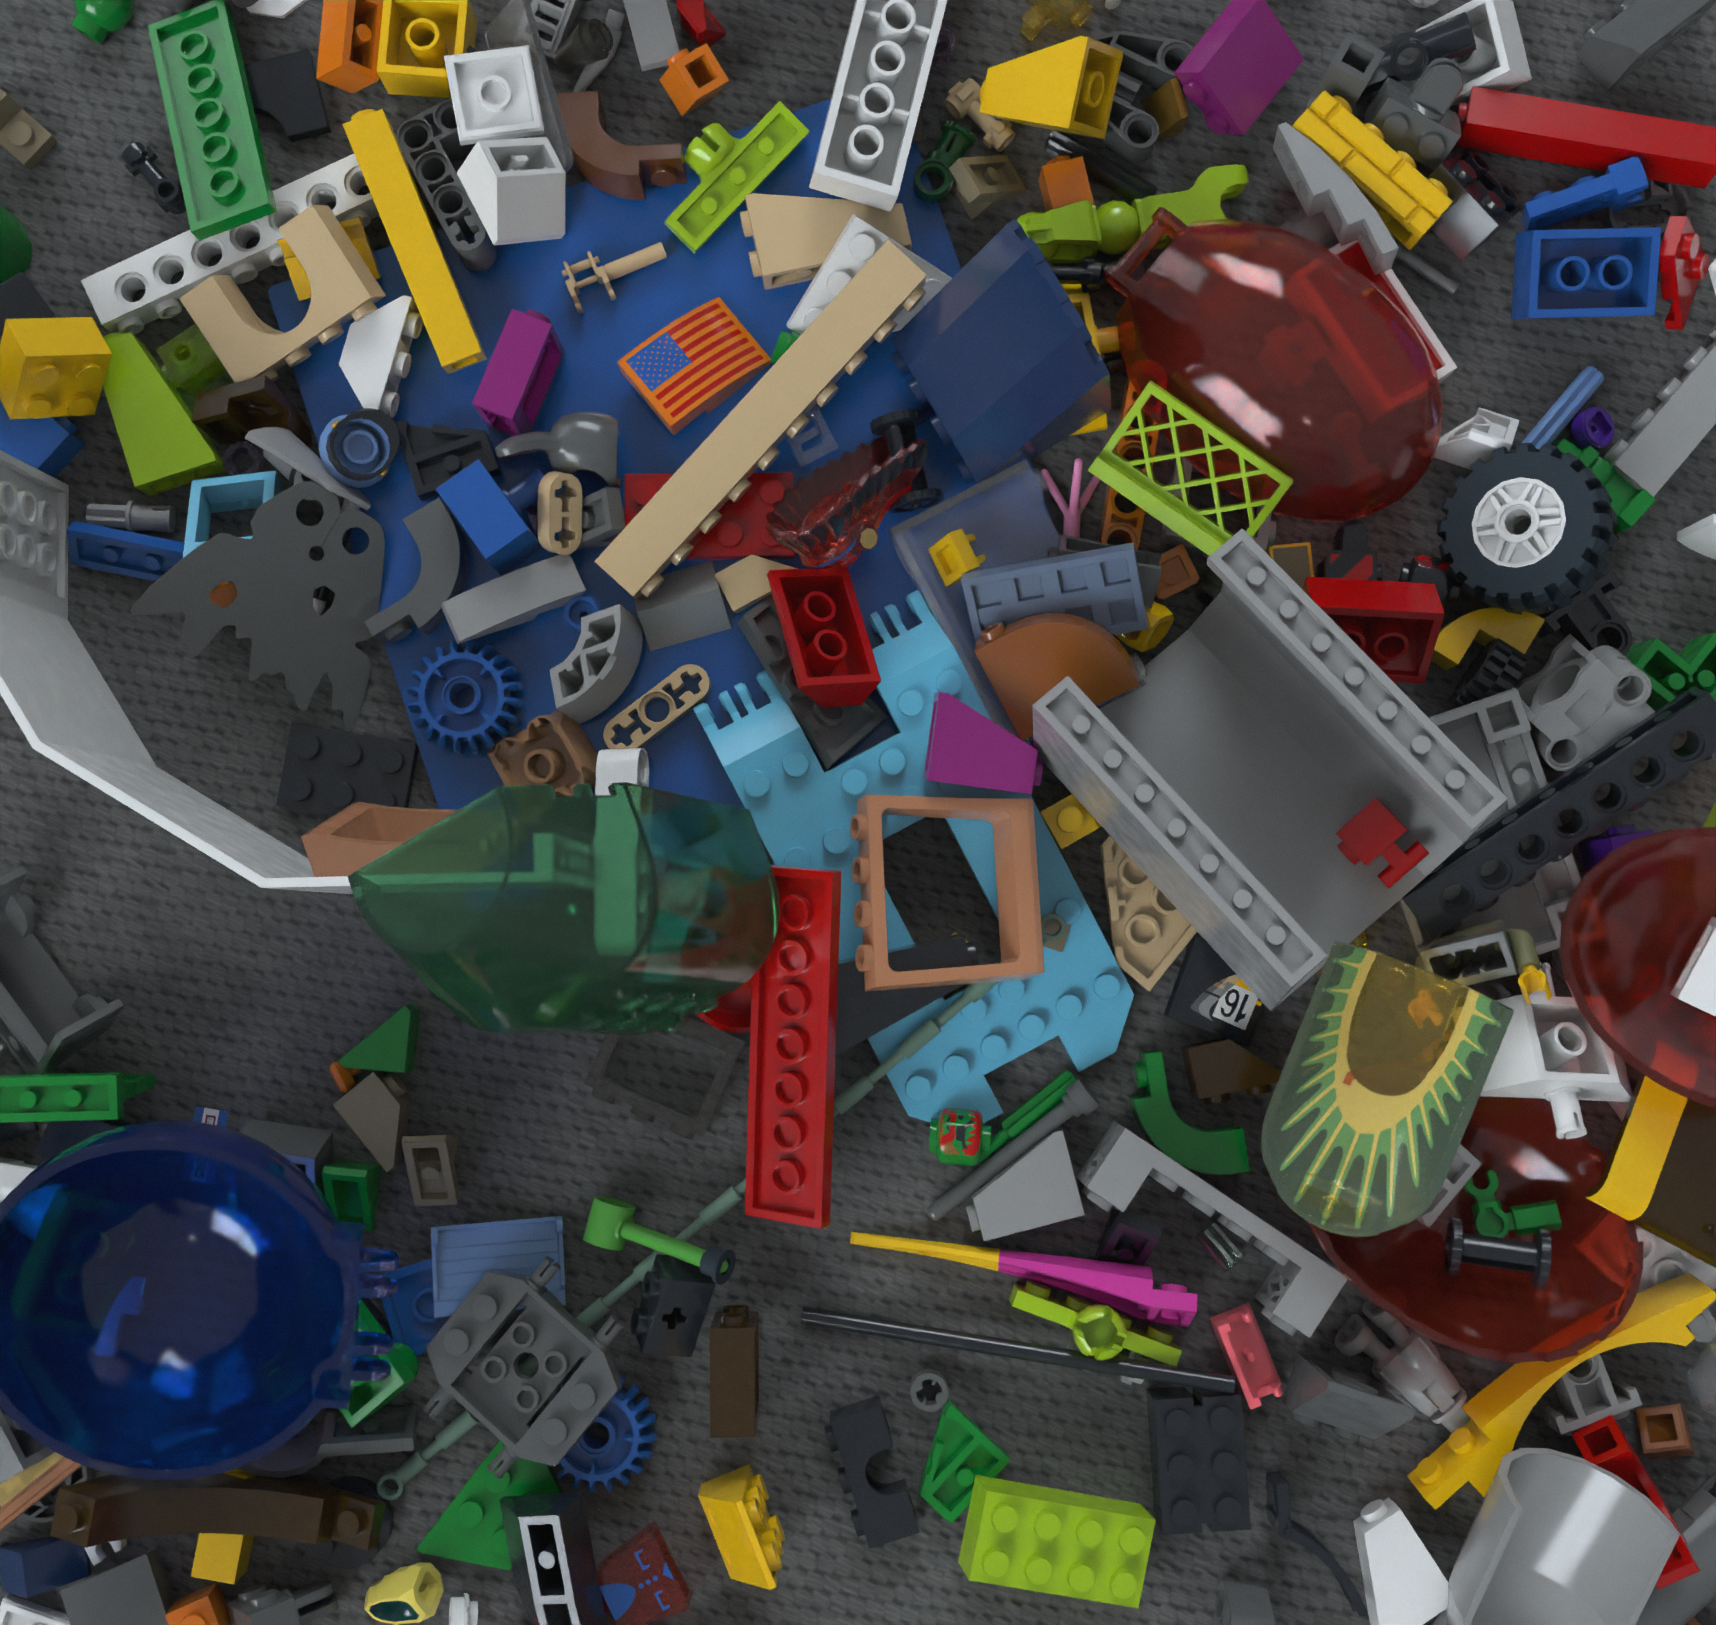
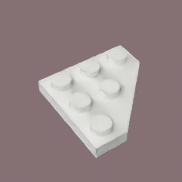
[786,213,952,335]

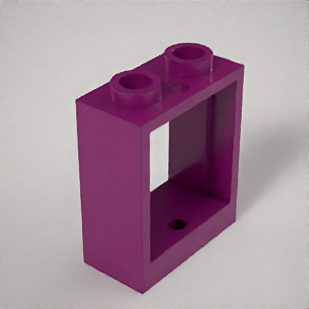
[472,309,565,436]

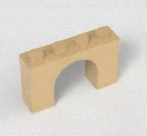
[179,205,386,383]

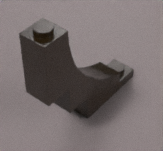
[50,1467,386,1551]

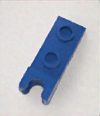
[1521,156,1649,232]

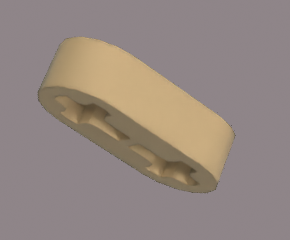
[537,471,582,555]

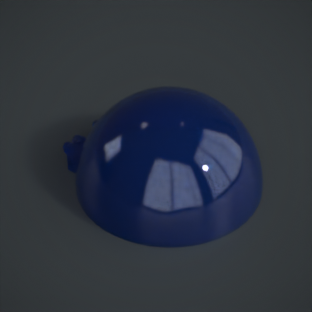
[0,1120,400,1481]

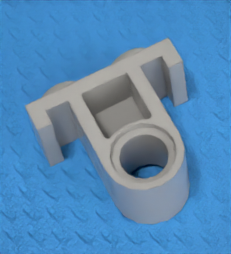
[1540,1354,1642,1436]

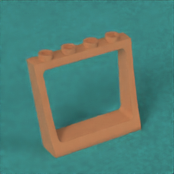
[850,794,1045,991]
[301,802,526,877]

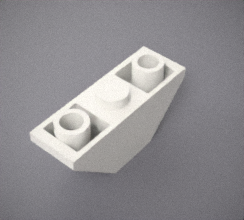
[339,295,423,418]

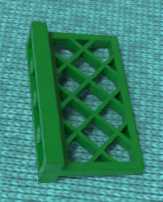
[0,1072,155,1123]

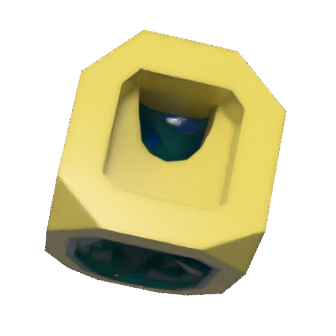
[364,1562,444,1625]

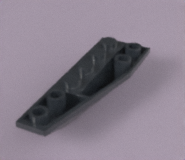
[499,1492,606,1625]

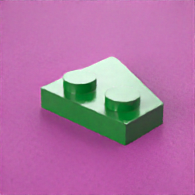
[918,1399,1011,1524]

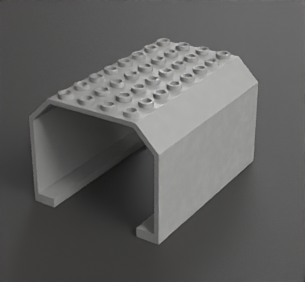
[1032,529,1508,1011]

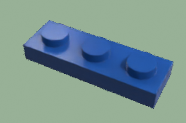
[66,521,184,581]

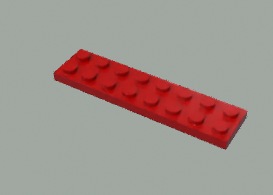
[745,864,842,1229]

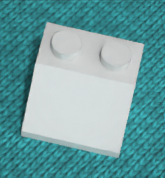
[1416,0,1532,106]

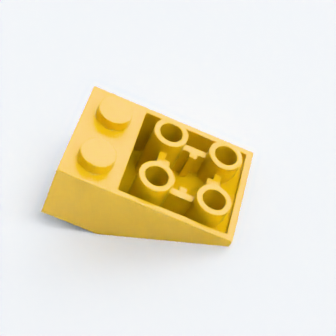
[698,1464,785,1590]

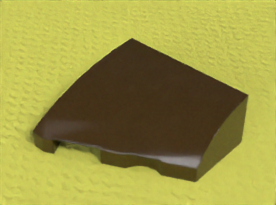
[192,375,312,448]

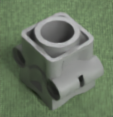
[1514,634,1656,771]

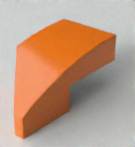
[1155,544,1200,601]

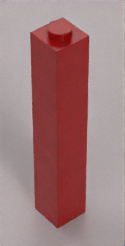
[1455,86,1716,189]

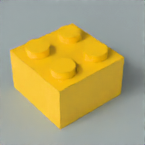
[377,0,478,99]
[0,317,112,420]

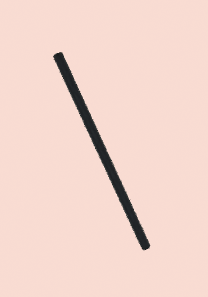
[801,1307,1235,1394]

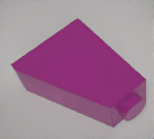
[923,692,1043,794]

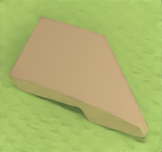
[714,555,798,613]

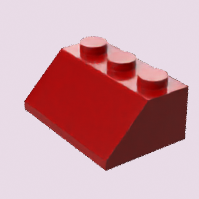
[767,567,881,708]
[1303,577,1445,684]

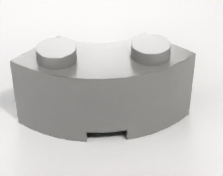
[549,604,643,724]

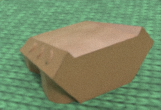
[487,710,598,824]

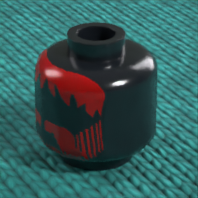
[1399,555,1462,610]

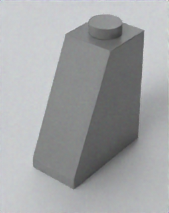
[966,1127,1085,1241]

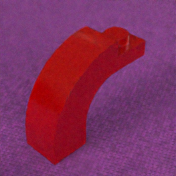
[1571,1415,1700,1590]

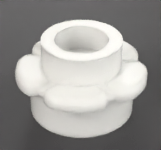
[449,1593,478,1625]

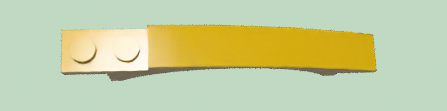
[1407,1272,1716,1510]

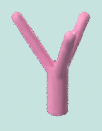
[1040,458,1100,538]

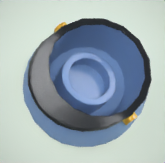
[319,408,400,488]

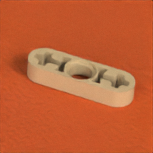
[603,664,711,749]

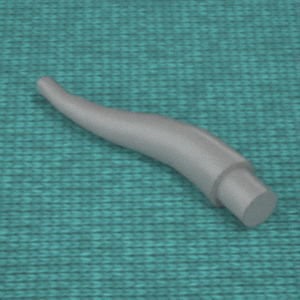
[573,9,625,92]

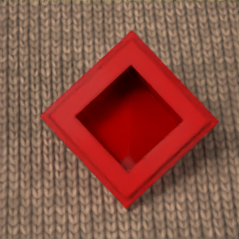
[676,0,726,47]

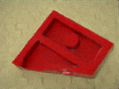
[1659,216,1709,331]

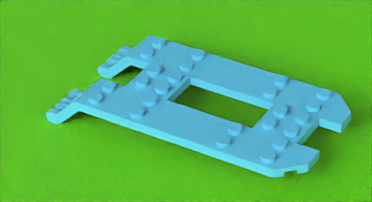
[693,590,1134,1123]

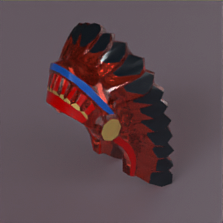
[765,435,928,568]

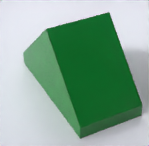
[338,1004,420,1073]
[322,1160,382,1231]

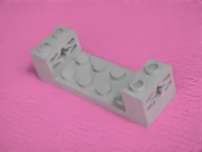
[1077,1121,1348,1338]

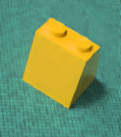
[979,36,1124,139]

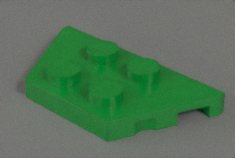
[417,1421,564,1571]

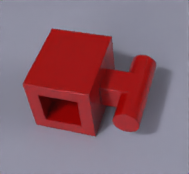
[1335,797,1430,889]

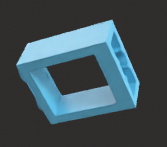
[183,471,284,582]

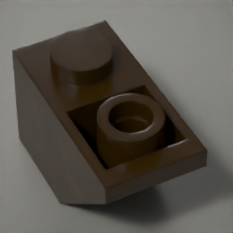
[1181,1037,1282,1104]

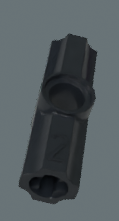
[1359,12,1477,98]

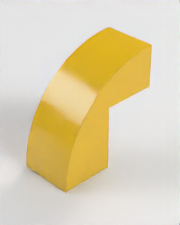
[1431,607,1545,670]

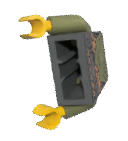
[1408,920,1552,1029]

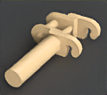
[561,242,667,314]

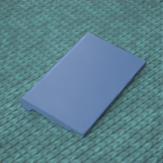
[431,1216,566,1318]

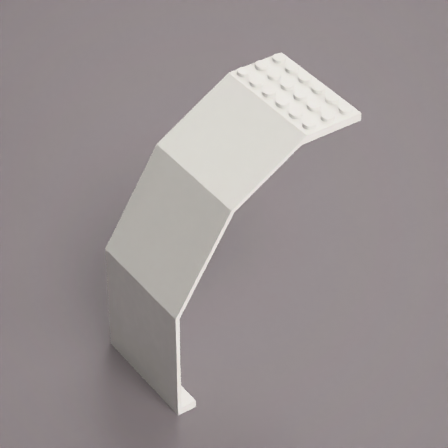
[0,450,594,894]

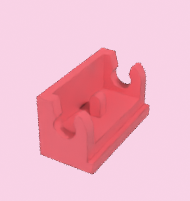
[1209,1303,1284,1410]

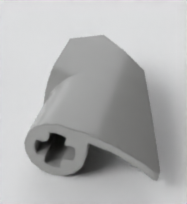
[245,427,371,511]

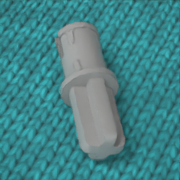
[86,500,176,533]

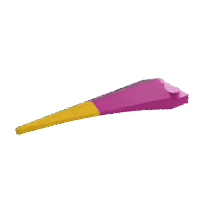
[850,1232,1198,1327]

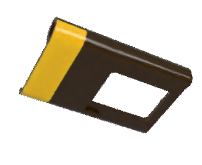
[1585,1037,1716,1268]

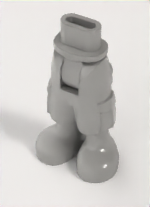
[1335,1290,1471,1433]

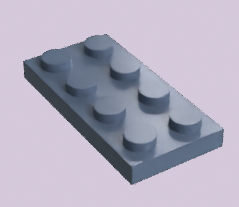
[961,543,1148,644]

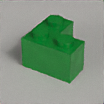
[1625,632,1716,711]

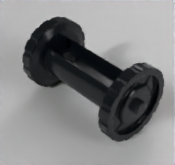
[870,409,944,513]
[1444,1217,1551,1289]

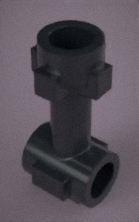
[122,142,186,214]
[1045,257,1105,293]

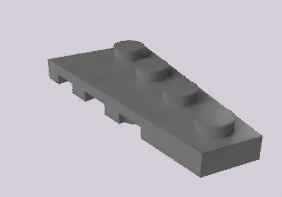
[738,595,887,770]

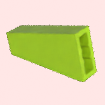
[103,332,228,496]

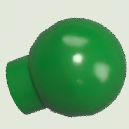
[71,0,135,45]

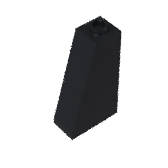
[836,934,979,1055]

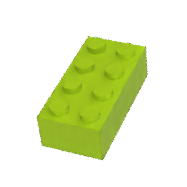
[958,1475,1156,1609]

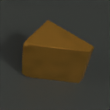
[1143,78,1189,140]

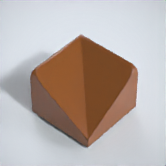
[1635,1404,1695,1459]

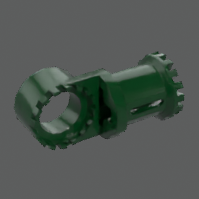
[913,120,976,204]

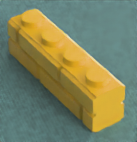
[1292,91,1453,250]

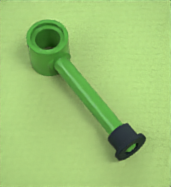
[583,1196,736,1285]

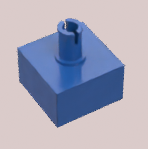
[436,459,544,576]

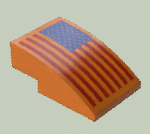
[617,297,771,436]

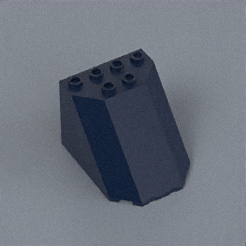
[891,219,1111,490]

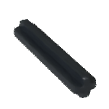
[1044,130,1157,202]

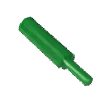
[979,1069,1077,1163]

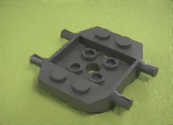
[423,1256,626,1479]

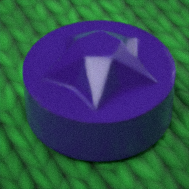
[1572,407,1614,450]

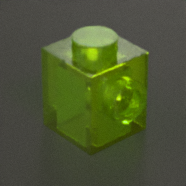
[156,323,228,396]

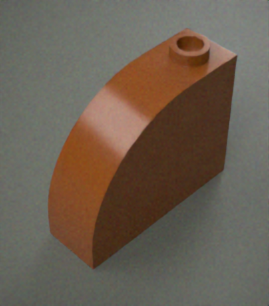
[974,613,1140,741]

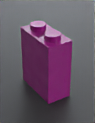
[1174,0,1304,135]

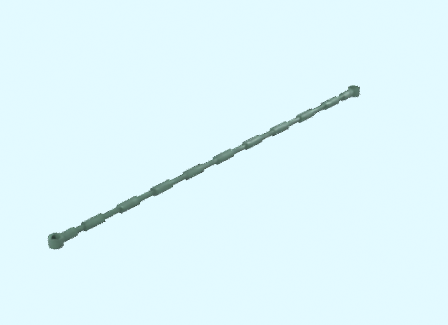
[377,913,1066,1500]

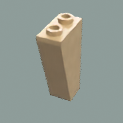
[739,193,912,290]

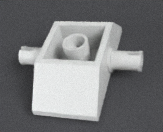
[1455,962,1632,1139]

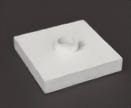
[444,45,544,146]

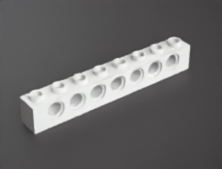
[81,154,379,335]

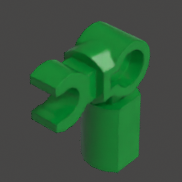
[1463,1170,1561,1238]

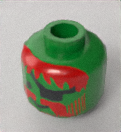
[929,1108,991,1166]

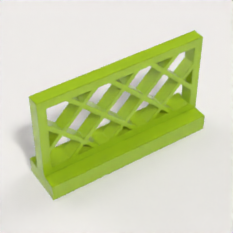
[1087,381,1294,556]

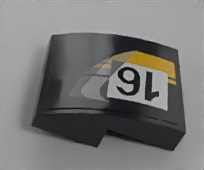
[1163,936,1264,1047]

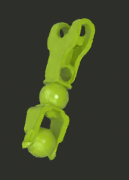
[1016,164,1261,263]

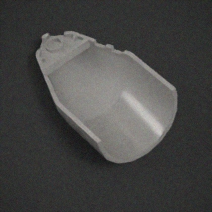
[1447,1448,1680,1625]

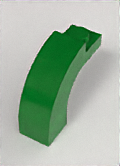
[1128,1049,1250,1175]

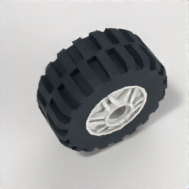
[1437,443,1618,615]

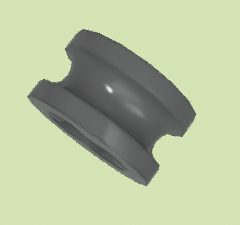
[909,1369,948,1412]

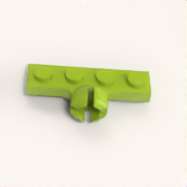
[664,101,810,254]
[1009,1280,1182,1366]

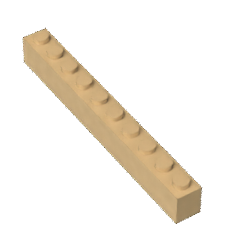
[594,239,927,599]

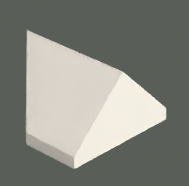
[1418,407,1519,470]

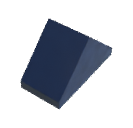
[0,1536,91,1598]

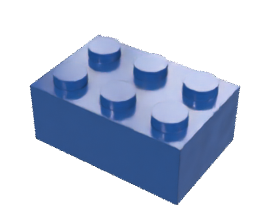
[1511,227,1661,319]

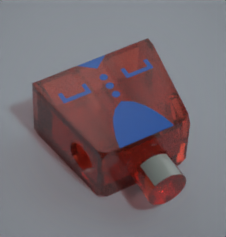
[596,1521,692,1625]

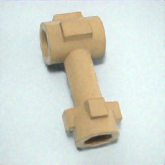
[944,78,1016,152]

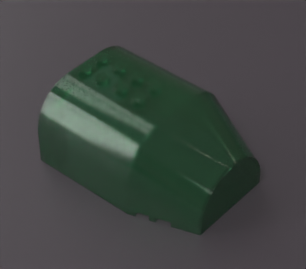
[347,782,780,1035]

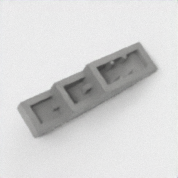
[1273,122,1399,275]

